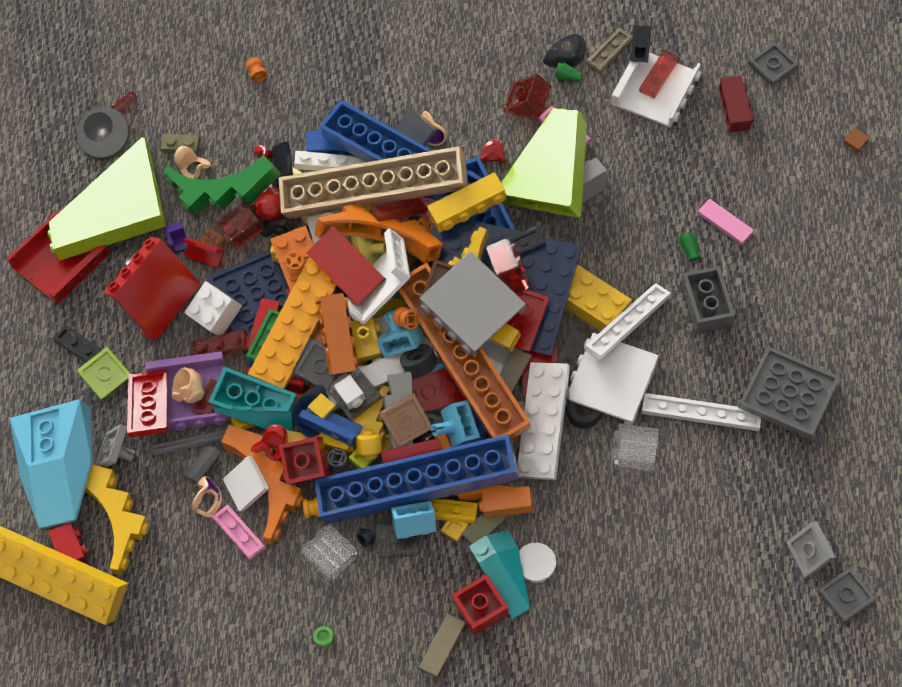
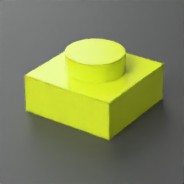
[348,448,376,469]

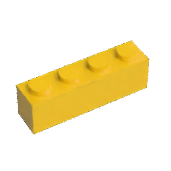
[427,172,507,233]

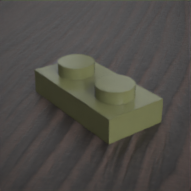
[161,134,200,154]

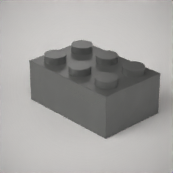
[681,266,735,333]

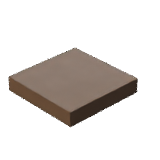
[379,393,432,448]

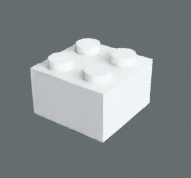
[184,281,242,337]

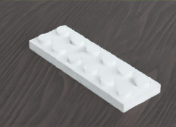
[517,363,570,480]

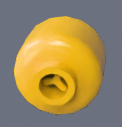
[356,429,383,459]

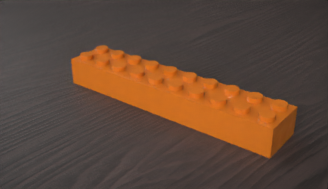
[397,263,531,440]

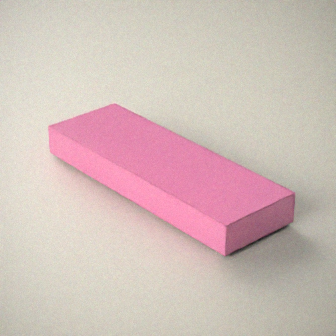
[698,199,754,245]
[212,504,266,561]

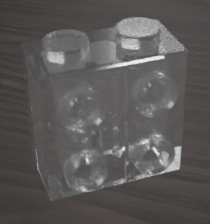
[611,424,659,473]
[300,524,359,584]

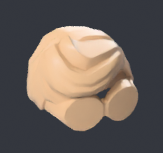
[172,367,204,403]

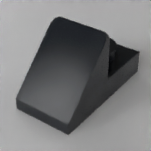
[630,24,652,63]

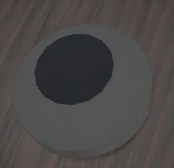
[77,107,130,159]

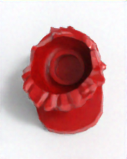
[254,186,284,220]

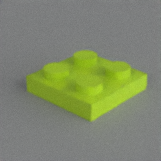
[77,347,131,401]

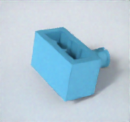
[376,310,425,358]
[431,400,480,447]
[391,501,436,539]

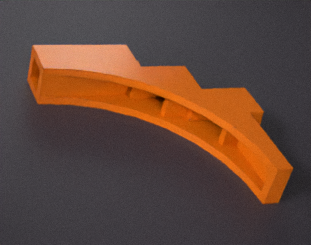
[314,203,443,263]
[221,425,304,546]
[435,431,534,518]

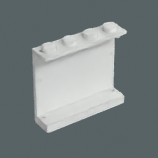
[611,53,702,128]
[347,228,410,325]
[565,333,659,429]

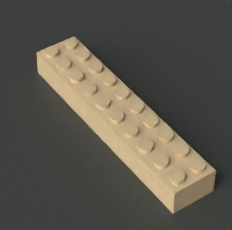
[279,146,468,219]

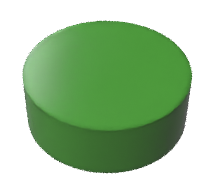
[313,626,334,648]

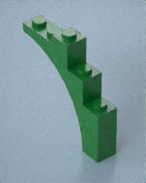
[163,155,281,215]

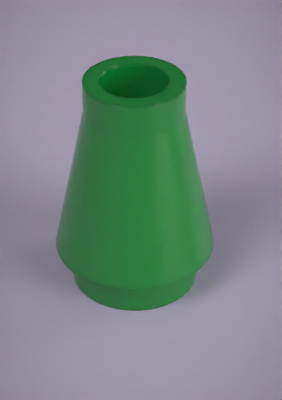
[554,63,582,82]
[679,232,700,261]

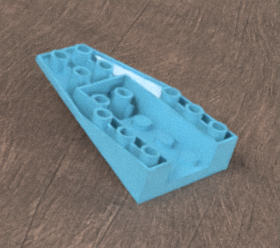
[10,399,93,530]

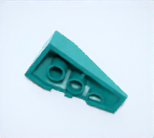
[209,367,296,413]
[214,395,297,431]
[469,530,531,620]

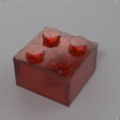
[486,238,529,294]

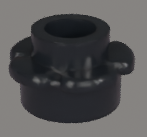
[356,528,375,547]

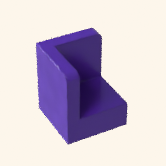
[164,222,187,254]

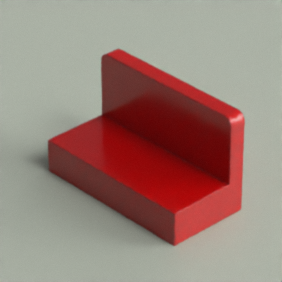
[183,238,225,267]

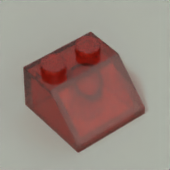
[503,74,552,119]
[217,201,266,250]

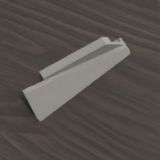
[382,372,413,449]

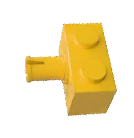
[351,316,384,362]

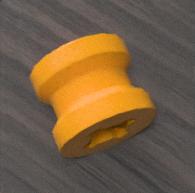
[303,497,320,519]

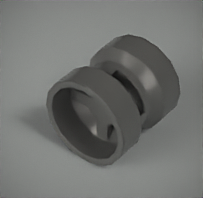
[327,448,348,474]

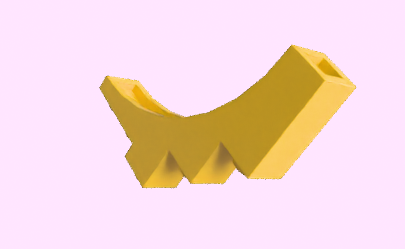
[448,227,521,352]
[274,385,390,457]
[85,465,149,576]

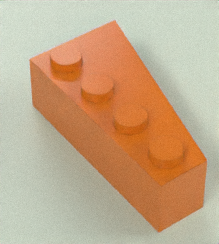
[314,293,358,375]

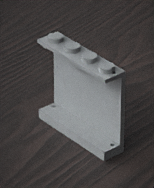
[419,251,526,357]

